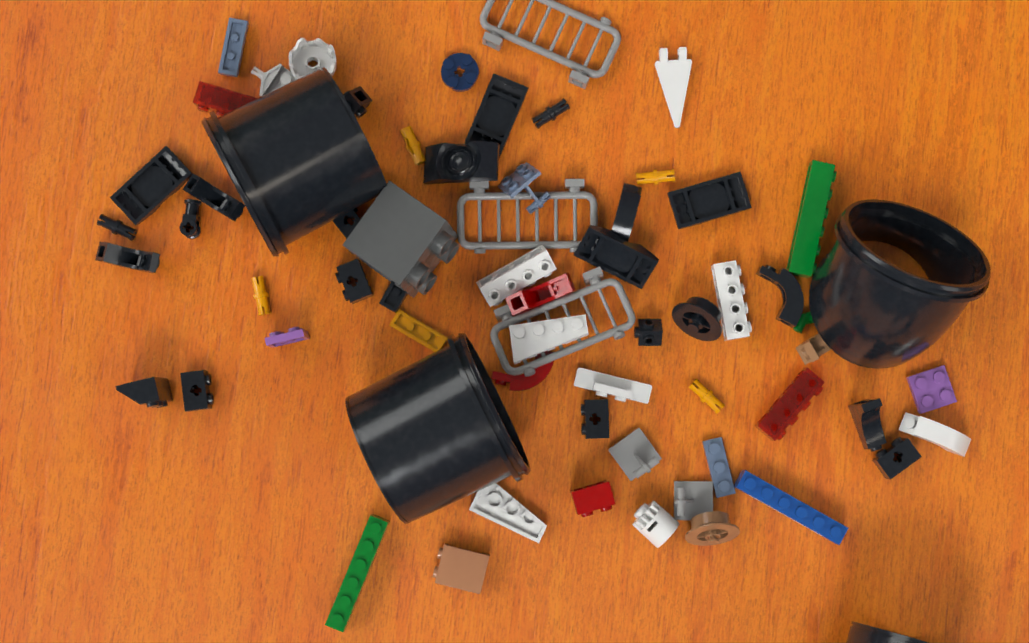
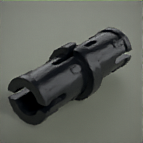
[531,98,570,129]
[97,214,137,241]

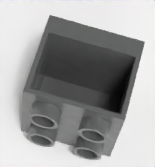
[343,181,460,298]

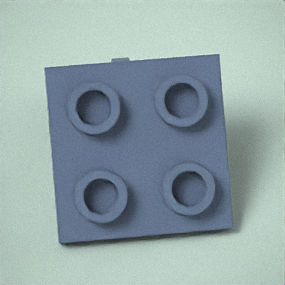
[498,162,551,214]

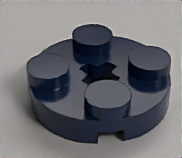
[441,53,479,92]

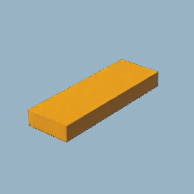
[389,309,448,352]

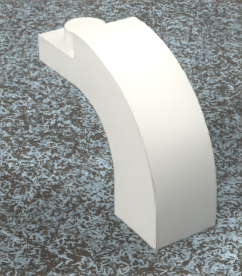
[899,412,971,457]

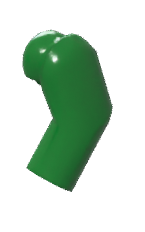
[793,311,814,333]

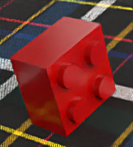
[570,480,616,517]

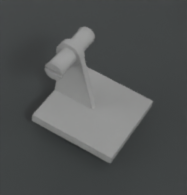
[608,428,662,481]
[674,481,713,520]

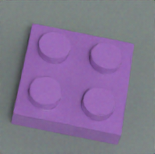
[265,327,310,348]
[906,365,957,414]

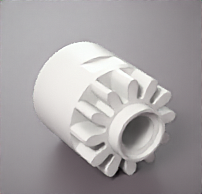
[632,501,680,548]

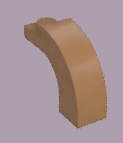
[796,333,831,365]

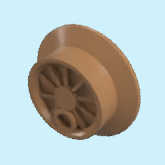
[685,511,740,546]

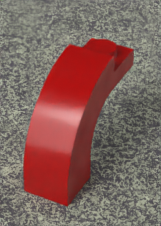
[505,273,576,316]
[491,351,554,391]

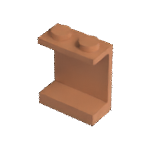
[432,543,490,594]

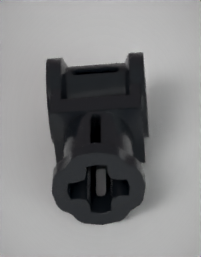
[180,199,202,239]

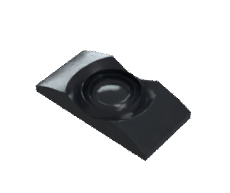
[464,74,529,158]
[423,141,500,184]
[110,146,192,226]
[667,171,752,230]
[574,225,659,289]

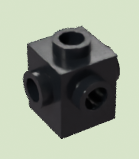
[343,86,372,118]
[634,318,663,346]

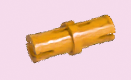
[400,126,426,166]
[636,169,675,185]
[251,276,271,316]
[688,379,725,414]

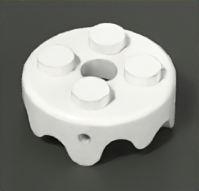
[289,38,337,80]

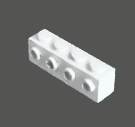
[476,245,557,307]
[711,260,752,341]

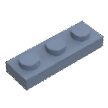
[218,18,249,78]
[702,437,736,498]

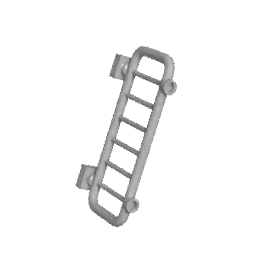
[479,0,621,89]
[457,179,598,254]
[490,267,636,377]

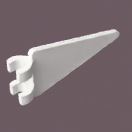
[654,47,692,128]

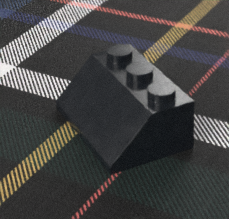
[115,377,173,408]

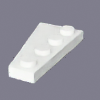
[509,314,589,365]
[469,483,547,543]

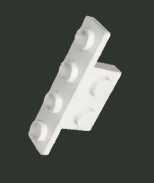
[574,368,652,404]

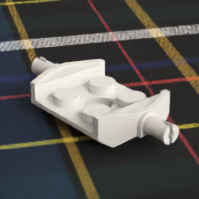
[251,64,296,97]

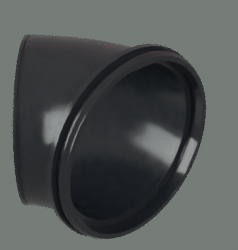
[809,199,991,369]

